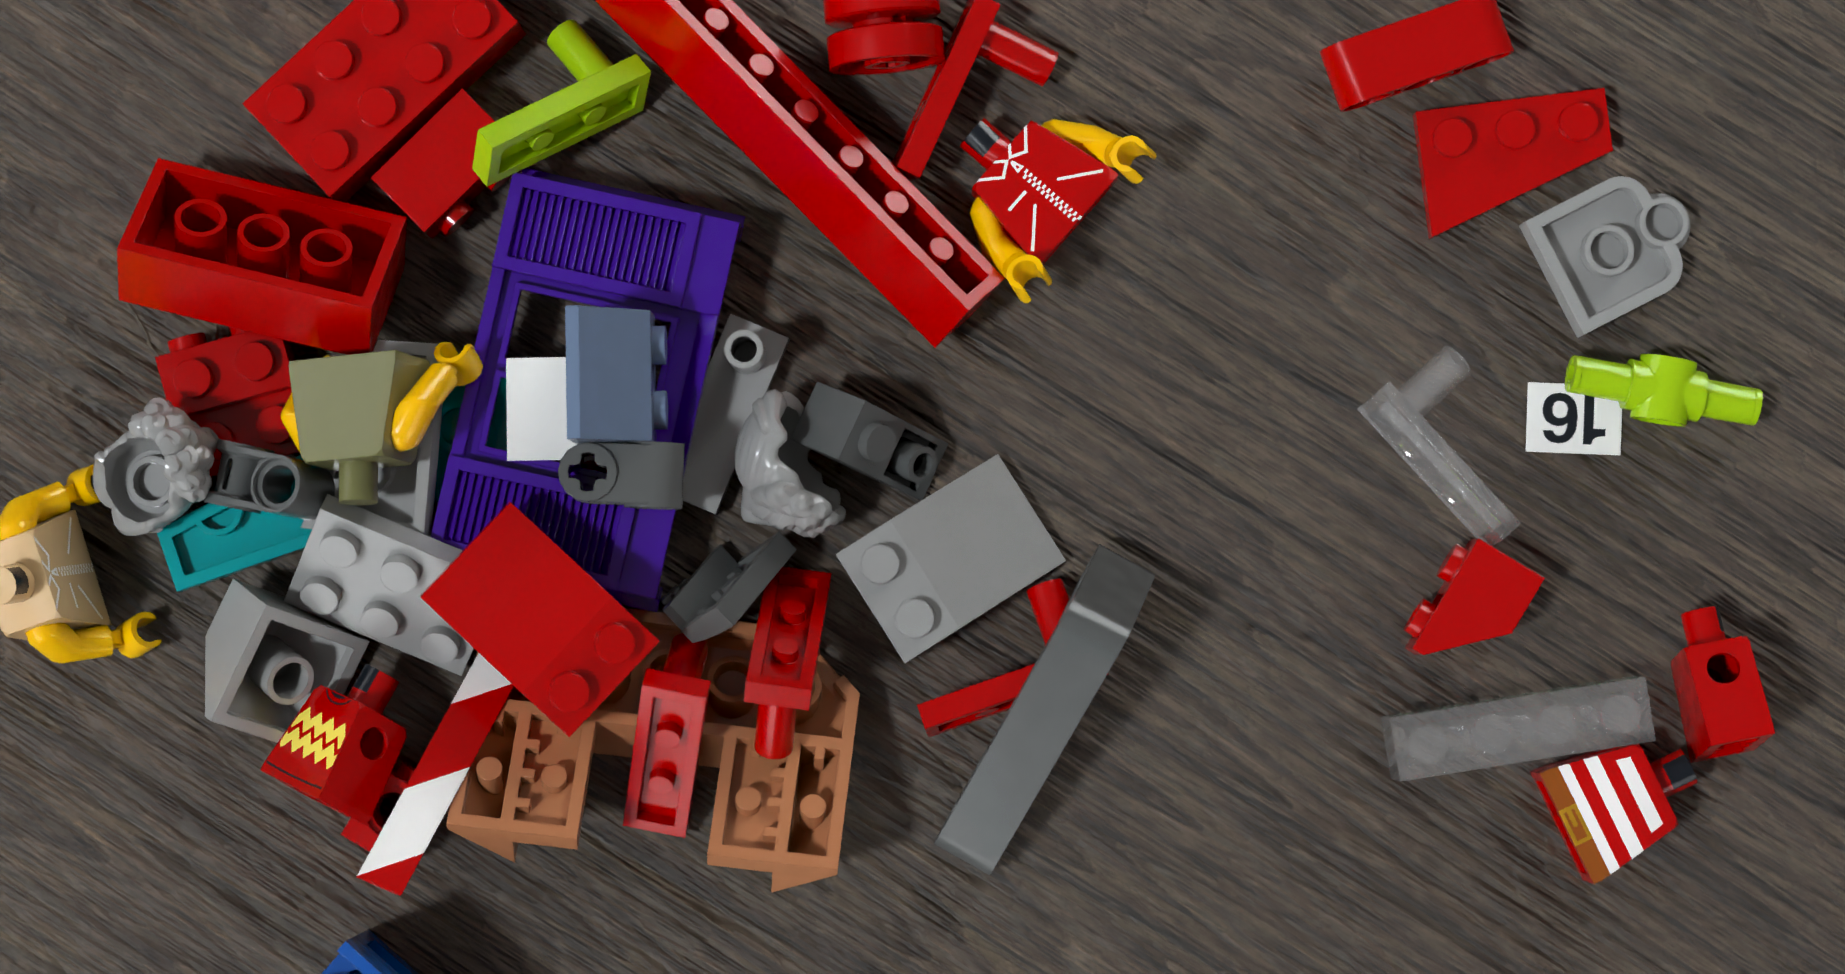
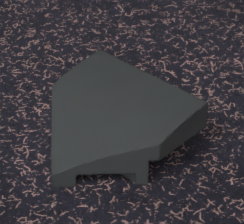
[661,531,797,643]

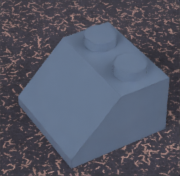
[565,305,668,444]

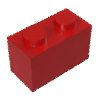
[371,88,512,239]

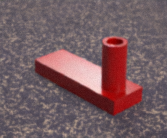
[892,0,1059,181]
[744,567,832,759]
[917,578,1109,737]
[623,633,711,838]

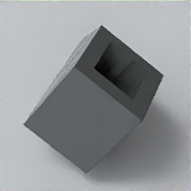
[791,381,948,501]

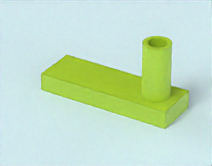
[472,20,651,187]

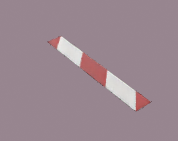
[356,653,514,897]

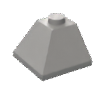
[205,578,370,743]

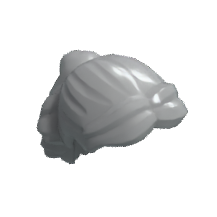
[735,389,846,538]
[93,398,219,536]

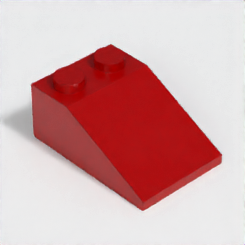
[420,501,660,737]

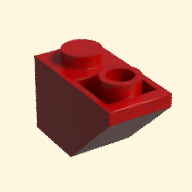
[1404,538,1545,655]

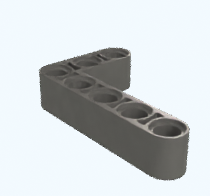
[933,544,1155,875]

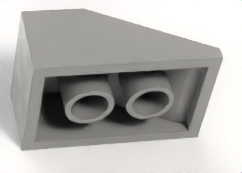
[836,454,1066,663]

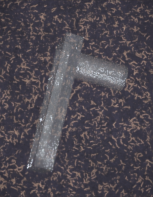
[1357,346,1521,546]

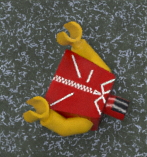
[960,118,1157,303]

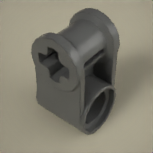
[205,439,335,520]
[558,441,685,510]

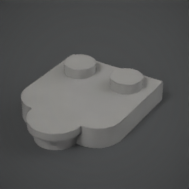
[1518,176,1691,338]

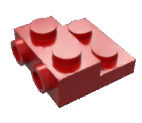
[155,327,300,479]

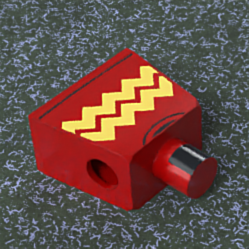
[260,664,407,826]

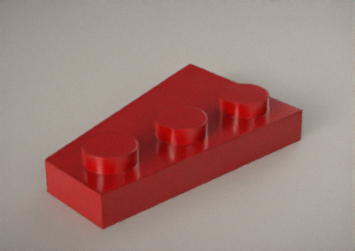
[1412,88,1613,239]

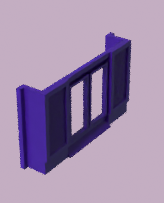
[431,168,746,612]

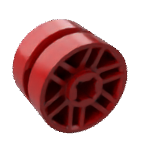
[823,0,945,75]

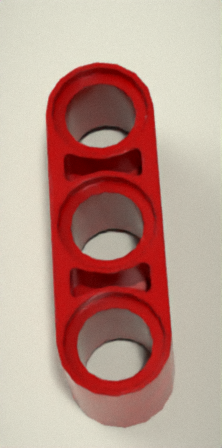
[1320,0,1514,112]

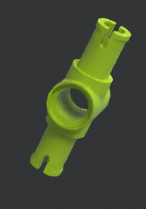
[1565,354,1763,427]

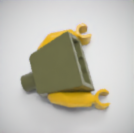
[281,342,483,505]

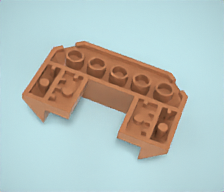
[446,608,860,893]

